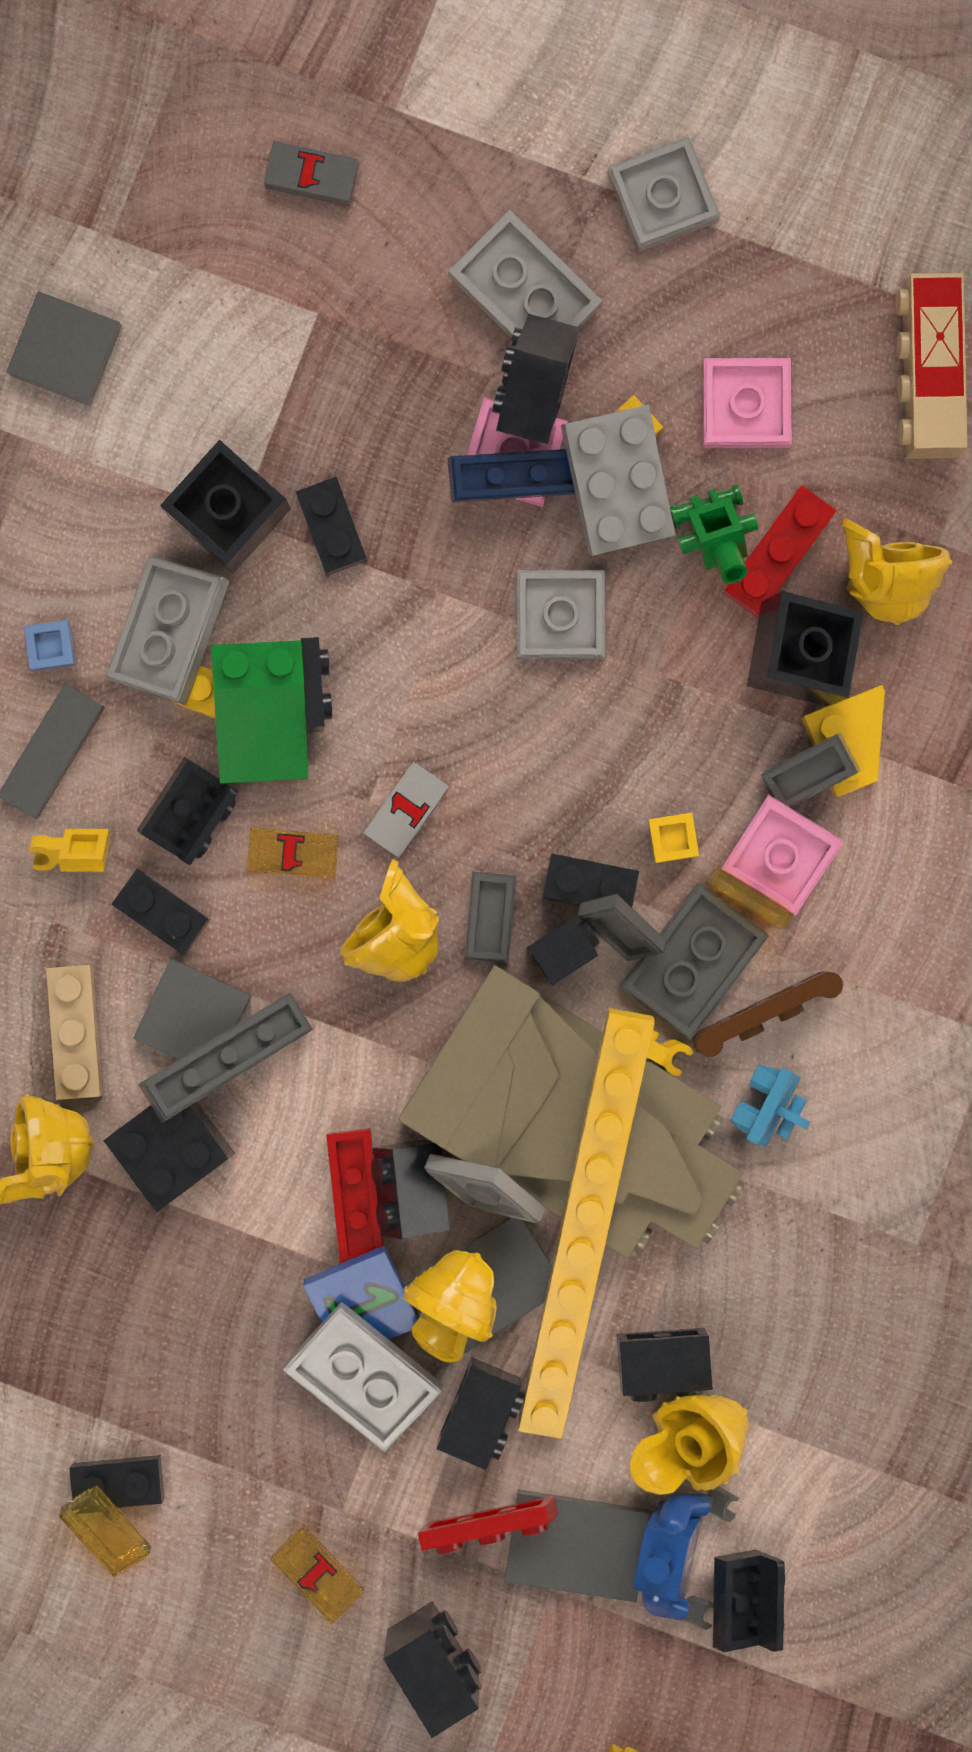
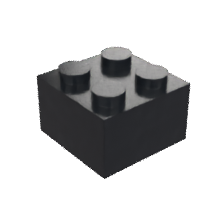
[492,314,580,444]
[160,439,291,574]
[747,591,864,706]
[103,1102,235,1213]
[383,1601,482,1738]

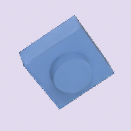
[24,620,77,672]

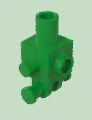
[670,484,759,584]

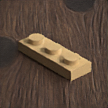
[46,964,103,1100]

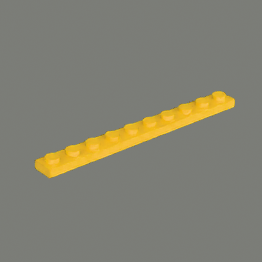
[518,1008,655,1439]

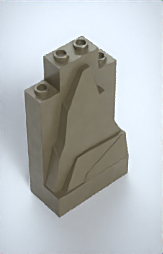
[398,964,744,1259]

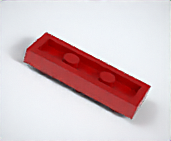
[723,485,837,618]
[326,1128,384,1264]
[417,1496,558,1554]

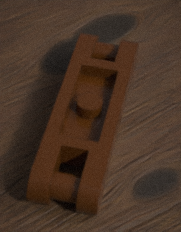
[692,971,843,1057]

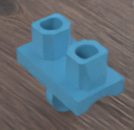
[730,1064,811,1148]

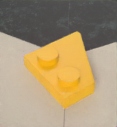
[802,685,885,798]

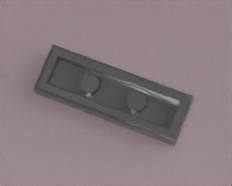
[0,684,105,819]

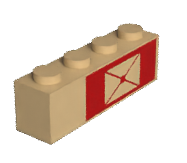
[895,273,967,459]

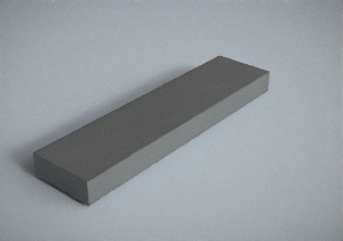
[138,993,313,1123]

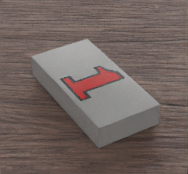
[363,761,449,859]

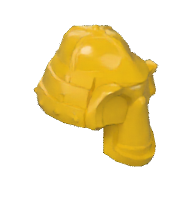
[841,518,952,625]
[340,859,439,982]
[0,1094,95,1205]
[403,1250,497,1363]
[630,1395,749,1495]

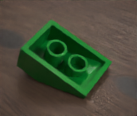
[211,640,309,784]

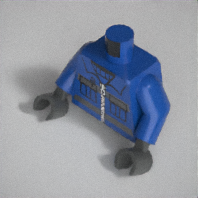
[633,1487,739,1630]

